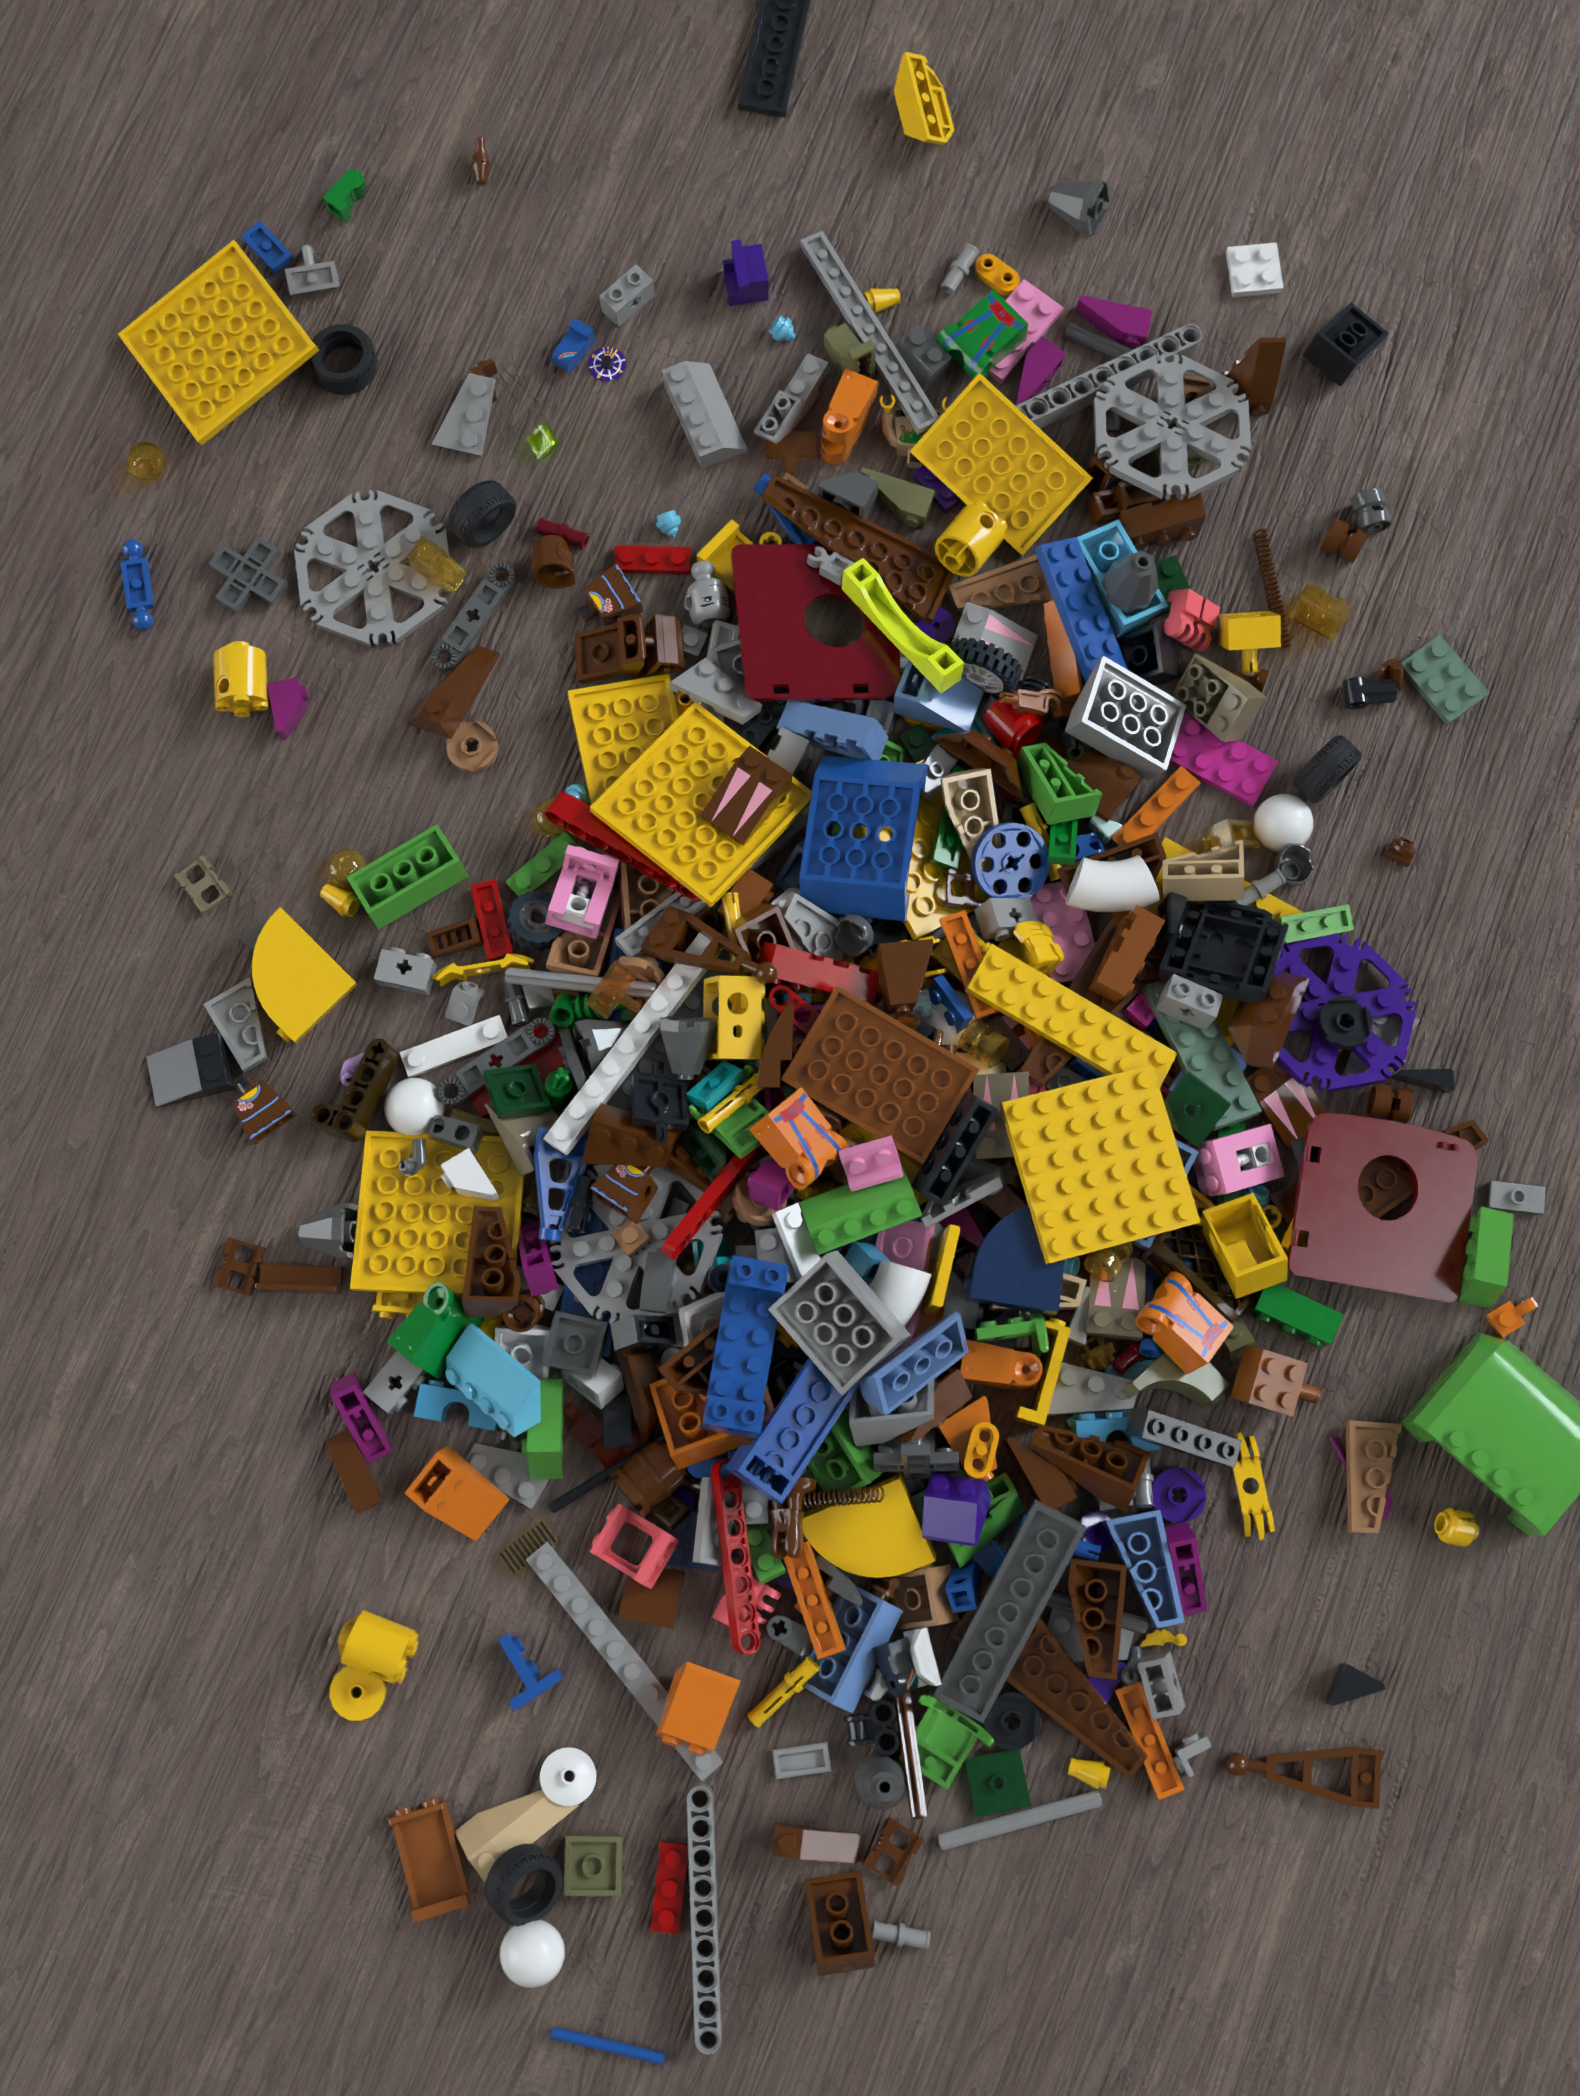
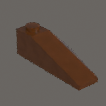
[1222,337,1286,417]
[408,646,501,739]
[1038,736,1141,822]
[462,1206,521,1318]
[1030,1425,1150,1512]
[1068,1559,1127,1680]

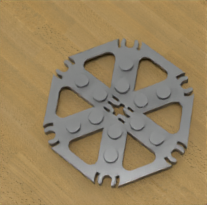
[1093,354,1251,500]
[294,490,454,648]
[550,1164,723,1323]

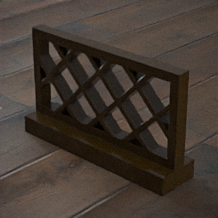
[1140,1225,1260,1324]

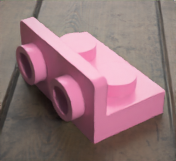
[839,1135,903,1191]

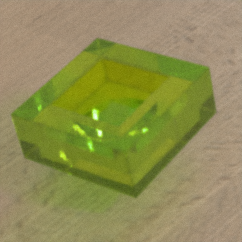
[527,423,559,459]

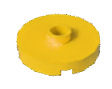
[329,1666,387,1721]

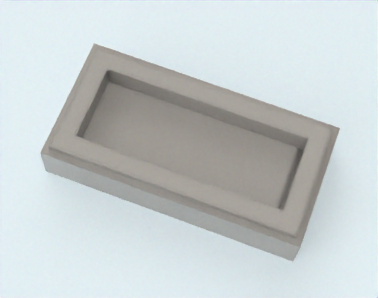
[772,1742,831,1779]

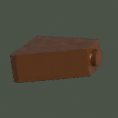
[875,939,933,1016]

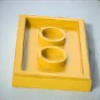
[922,1224,960,1315]

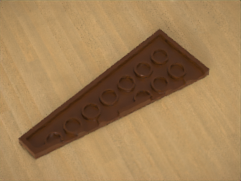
[762,474,954,625]
[1019,910,1170,1088]
[1268,1120,1489,1228]
[950,1574,1148,1779]

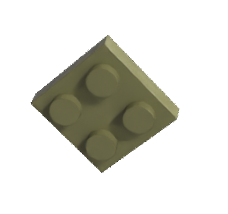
[564,1835,623,1896]

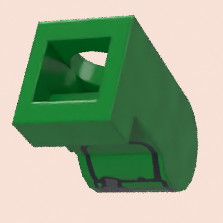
[323,169,368,223]

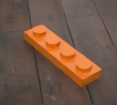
[1111,766,1201,847]
[939,910,1000,1020]
[784,1541,846,1660]
[1114,1680,1185,1800]

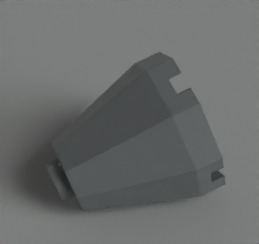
[1047,180,1111,236]
[1101,551,1159,613]
[659,1016,716,1080]
[573,1019,631,1078]
[297,1203,358,1260]

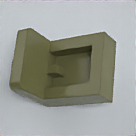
[1223,1317,1256,1366]

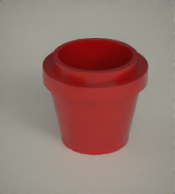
[982,698,1043,756]

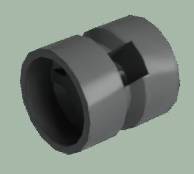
[1350,488,1392,535]

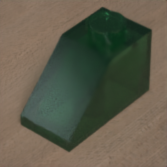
[680,1122,727,1182]

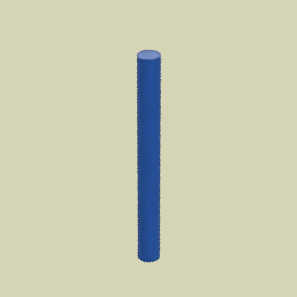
[551,2026,665,2065]

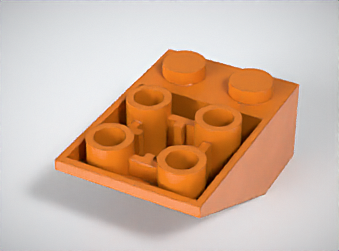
[405,1445,510,1541]

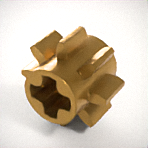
[1080,1336,1116,1370]

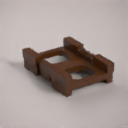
[943,869,990,912]
[213,1237,266,1296]
[863,1817,924,1887]

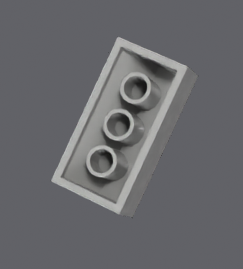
[662,361,748,470]

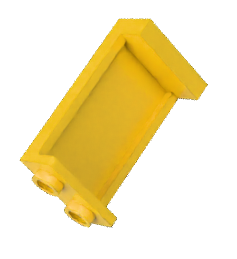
[697,519,753,596]
[1013,1318,1071,1427]

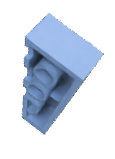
[777,700,888,760]
[1101,1510,1185,1628]

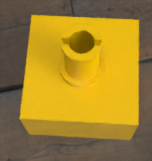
[1218,611,1281,673]

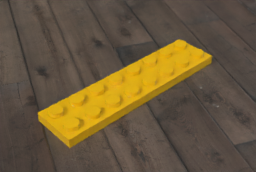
[965,944,1177,1088]

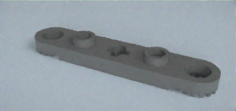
[431,563,516,672]
[438,1018,555,1106]

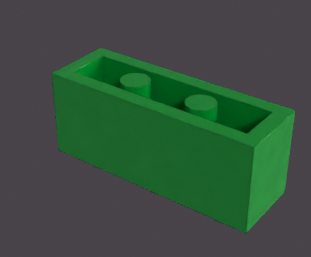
[1250,1284,1344,1348]

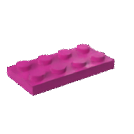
[1169,712,1278,807]

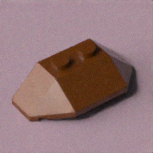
[933,730,1023,804]
[1057,832,1167,894]
[1228,972,1309,1071]
[658,1319,720,1396]
[611,1336,661,1443]

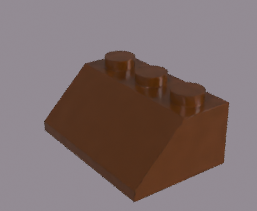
[732,903,796,999]

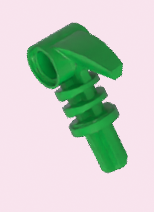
[550,993,628,1039]
[544,1067,587,1113]

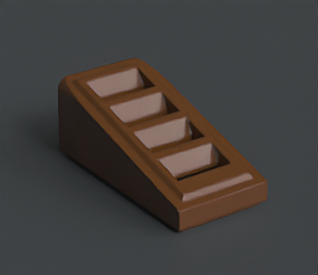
[425,917,484,959]

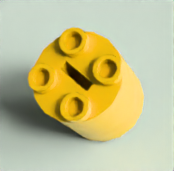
[935,501,1007,577]
[213,641,268,718]
[338,1610,419,1684]

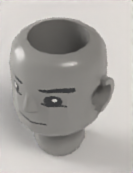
[684,561,730,627]

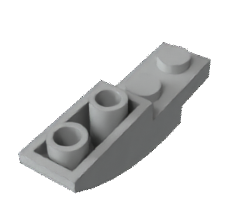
[754,353,831,444]

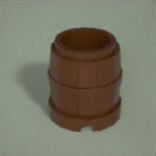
[609,1440,688,1518]

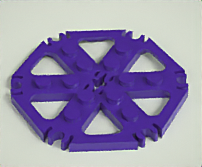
[1274,933,1417,1093]

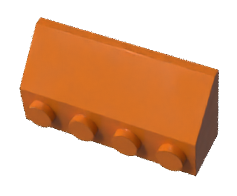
[1043,600,1086,699]

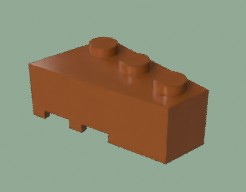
[1088,905,1165,1004]

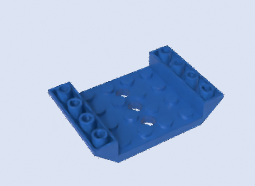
[799,755,928,922]

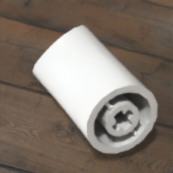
[1065,855,1160,912]
[869,1260,932,1326]

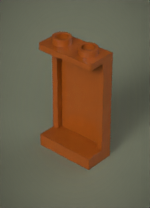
[388,1797,473,1923]

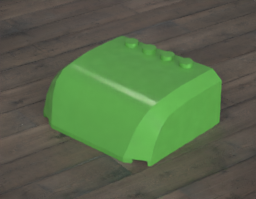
[1400,1332,1580,1537]

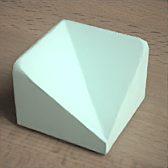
[1088,815,1123,844]

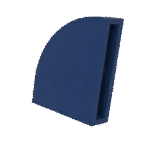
[963,1205,1065,1316]

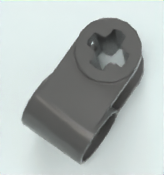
[766,1615,814,1658]

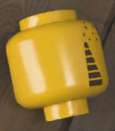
[1434,1507,1479,1547]

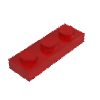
[614,545,692,575]
[470,879,514,962]
[651,1841,689,1934]

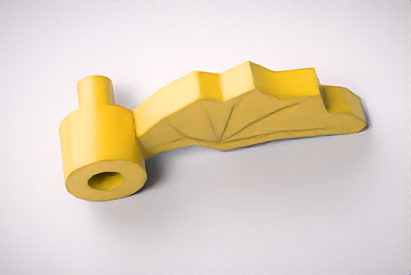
[1140,1629,1187,1647]

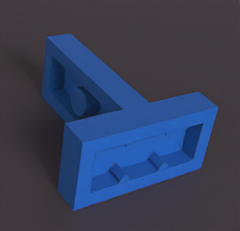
[498,1633,564,1711]

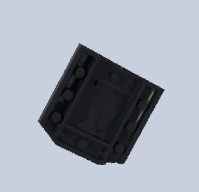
[1159,900,1289,1004]

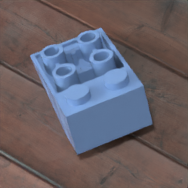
[894,660,984,732]

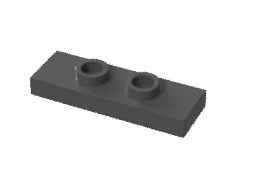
[559,1027,587,1089]

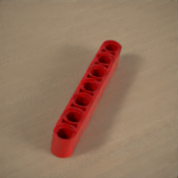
[544,791,701,902]

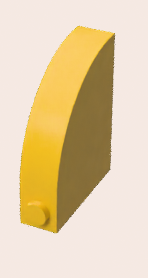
[252,907,357,1044]
[802,1473,937,1578]

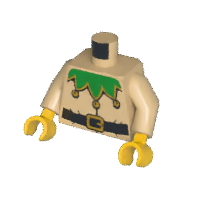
[879,394,956,469]

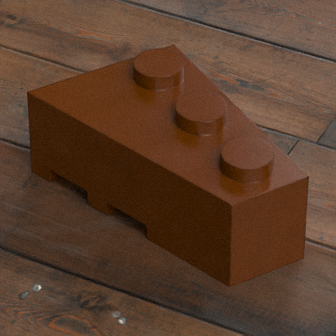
[1118,493,1206,550]
[582,1103,678,1167]

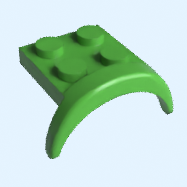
[689,1064,769,1159]
[972,1313,1049,1357]
[899,1695,994,1790]

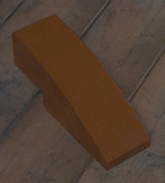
[1085,475,1166,525]
[757,1005,794,1088]
[325,1428,385,1514]

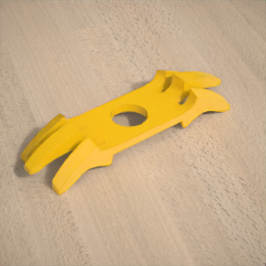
[432,953,535,987]
[1231,1432,1275,1540]

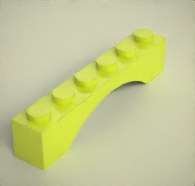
[842,558,964,693]

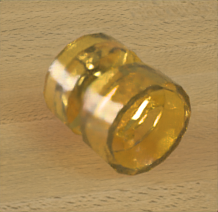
[958,1019,1010,1068]
[1084,1242,1133,1282]

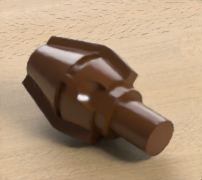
[471,137,491,185]

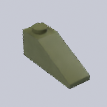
[861,467,935,528]

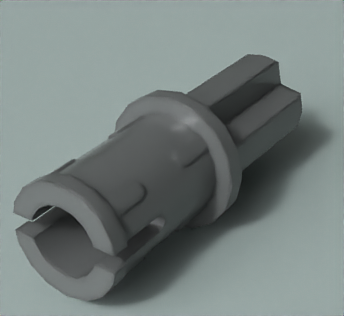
[502,975,529,1027]

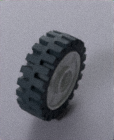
[950,638,1022,699]

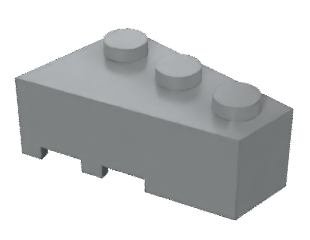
[767,727,811,779]

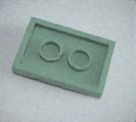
[1402,635,1489,726]

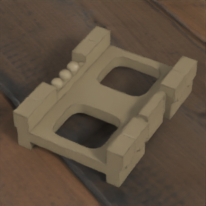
[174,855,234,916]

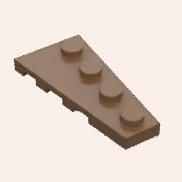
[948,555,1053,612]
[1346,1420,1403,1535]

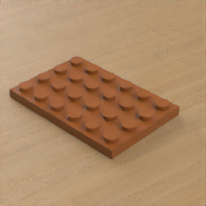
[781,985,979,1164]

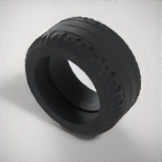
[308,324,378,395]
[449,480,516,548]
[1294,735,1361,803]
[485,1843,563,1926]

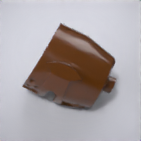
[532,535,576,589]

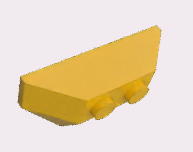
[894,52,954,146]

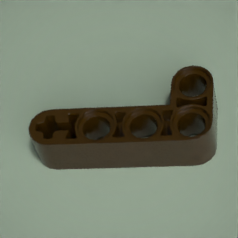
[310,1038,399,1142]

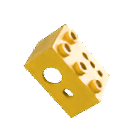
[703,975,765,1061]
[1202,1193,1288,1299]

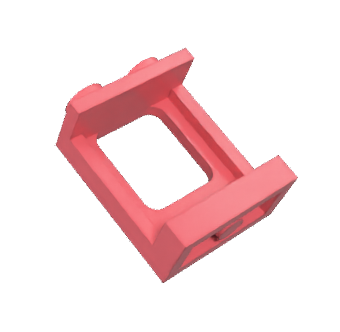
[590,1503,680,1589]

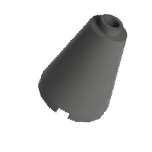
[855,1752,907,1810]

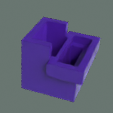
[723,240,769,306]

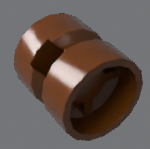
[1320,518,1369,564]
[1367,1084,1414,1124]
[503,1289,546,1333]

